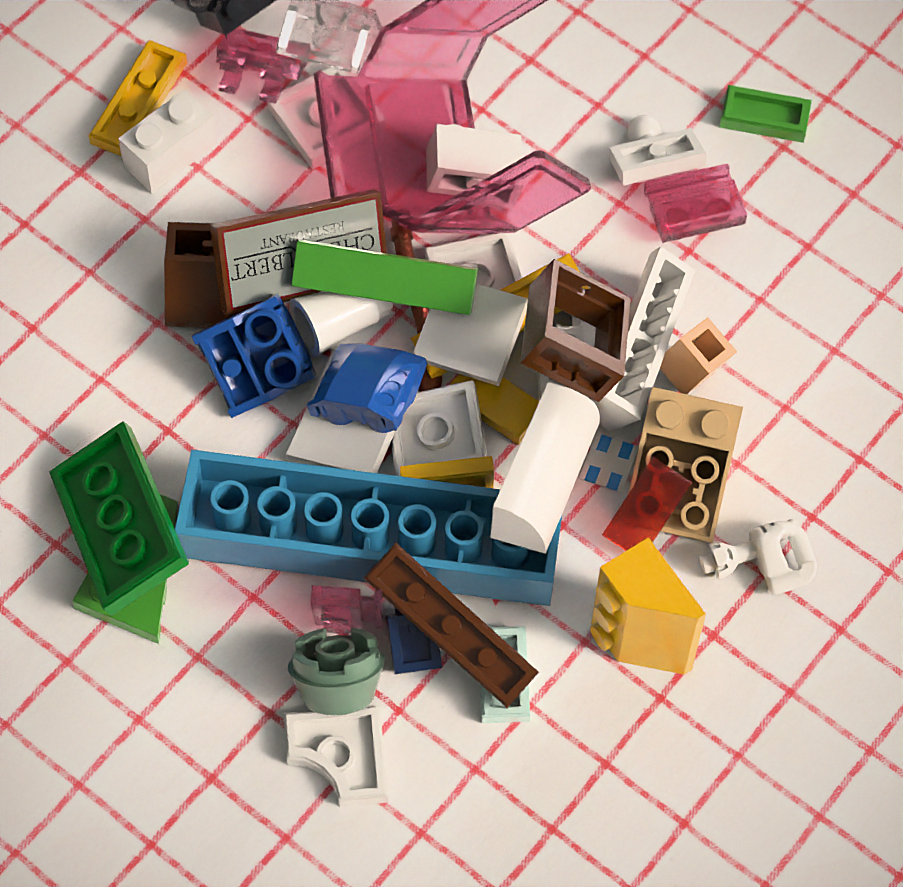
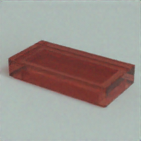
[602,457,692,551]

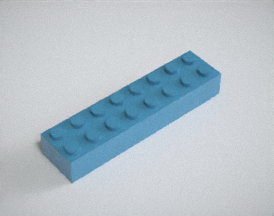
[175,449,563,606]

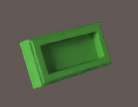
[719,85,812,143]

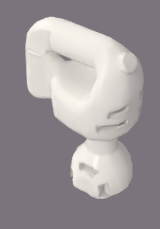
[699,519,817,595]

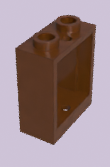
[520,259,631,402]

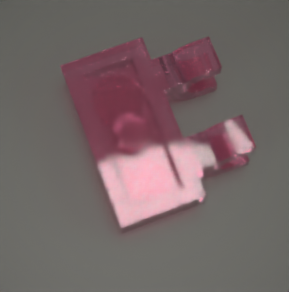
[216,28,311,104]

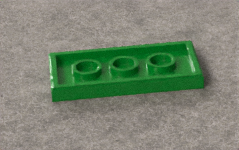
[49,421,189,616]

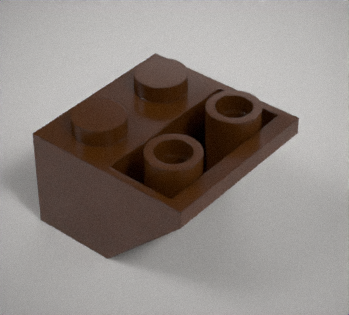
[164,222,238,328]

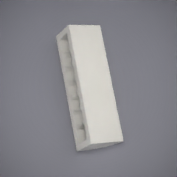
[594,247,695,432]
[490,378,600,554]

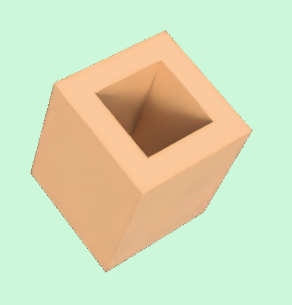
[660,317,737,394]

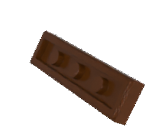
[364,543,539,708]

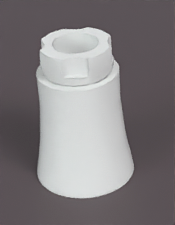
[289,291,393,357]

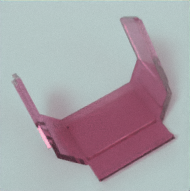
[313,0,591,234]

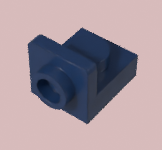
[385,608,442,674]

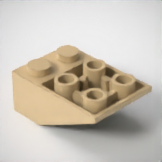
[622,387,743,543]

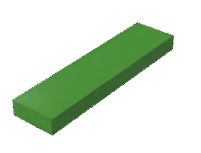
[292,239,478,315]

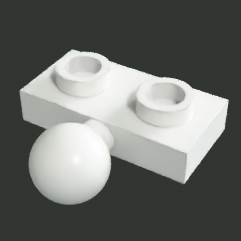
[609,115,706,186]

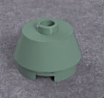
[288,627,385,715]

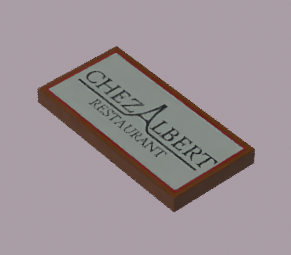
[210,189,387,316]

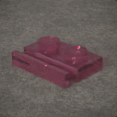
[644,163,747,243]
[310,585,385,634]

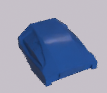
[192,293,316,418]
[306,343,427,433]

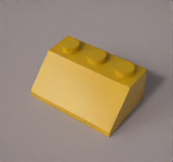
[590,537,706,675]

